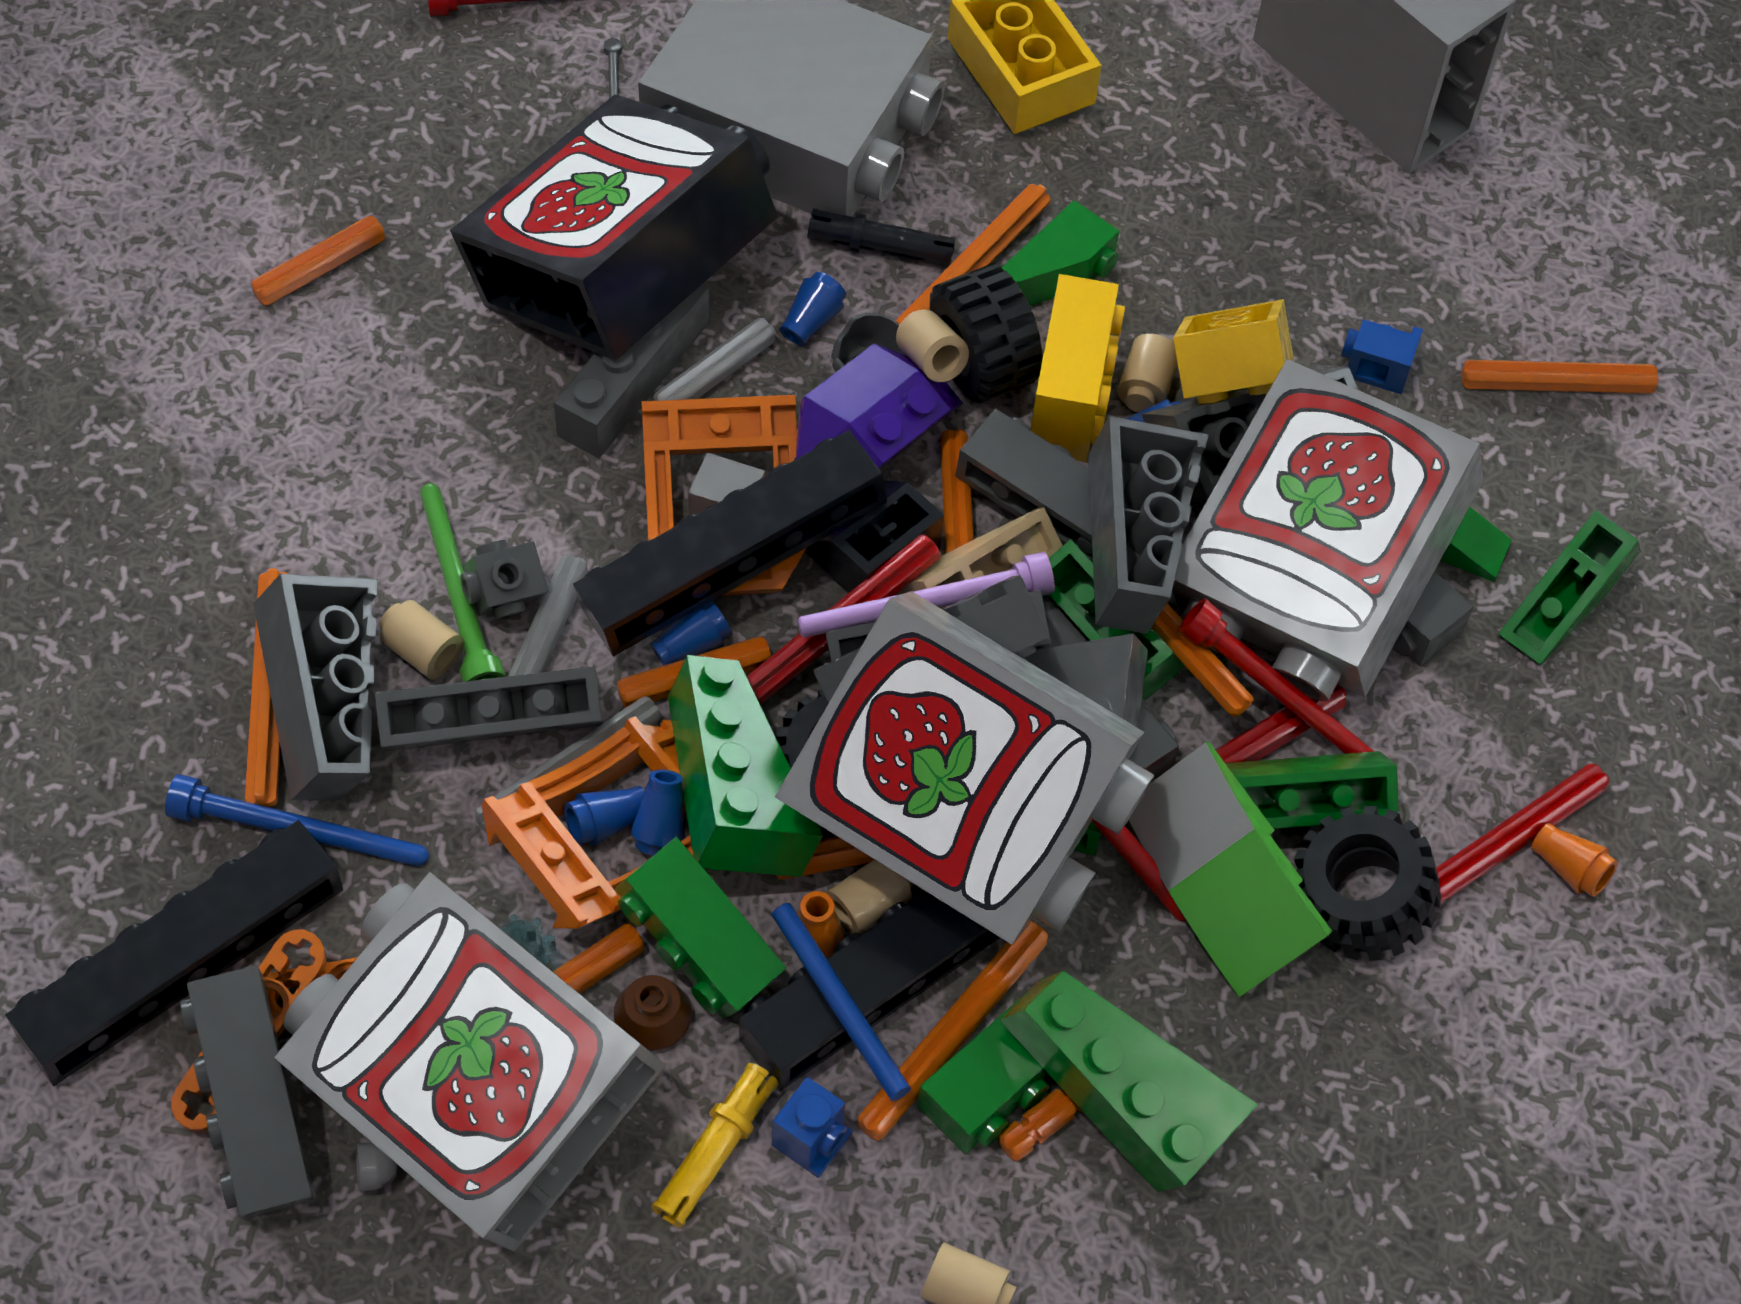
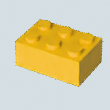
[947,0,1102,134]
[1031,274,1125,463]
[1173,299,1294,404]

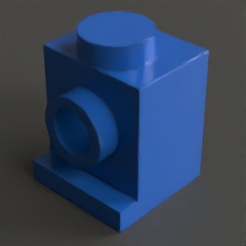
[1341,319,1423,394]
[771,1076,853,1178]

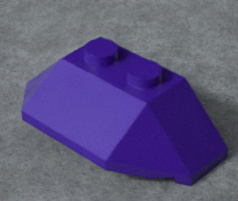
[794,344,963,470]

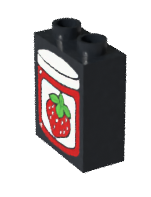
[450,94,778,360]

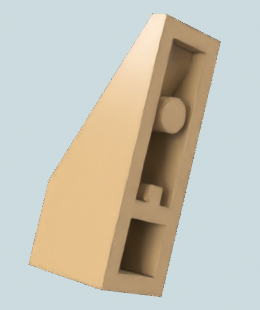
[898,507,1063,609]

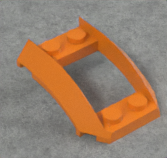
[641,395,806,596]
[482,716,693,929]

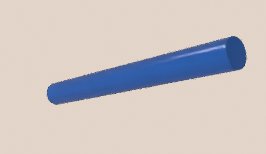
[771,903,911,1101]

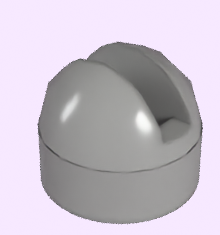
[356,1142,398,1191]

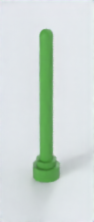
[420,483,506,682]

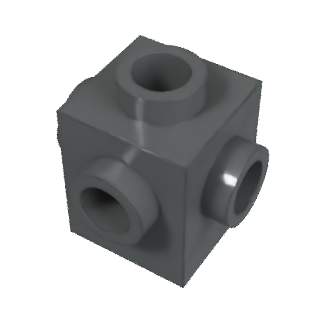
[460,540,549,620]

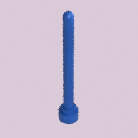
[165,774,429,867]

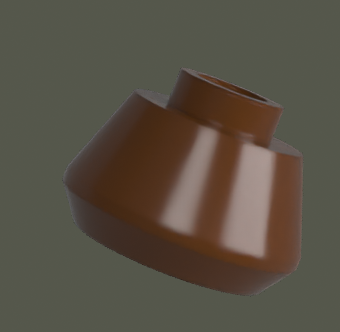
[614,975,692,1051]

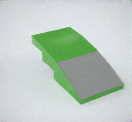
[1128,741,1332,997]

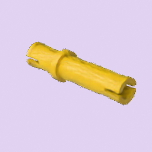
[651,1063,779,1228]

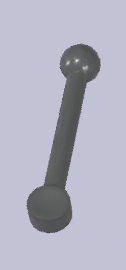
[603,38,622,99]

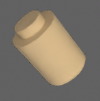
[896,309,969,382]
[1117,334,1178,412]
[380,600,464,680]
[826,859,914,935]
[921,1242,1017,1304]

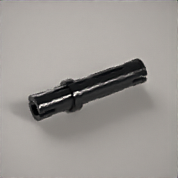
[807,208,956,268]

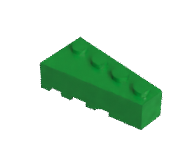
[668,655,823,877]
[1000,971,1259,1192]

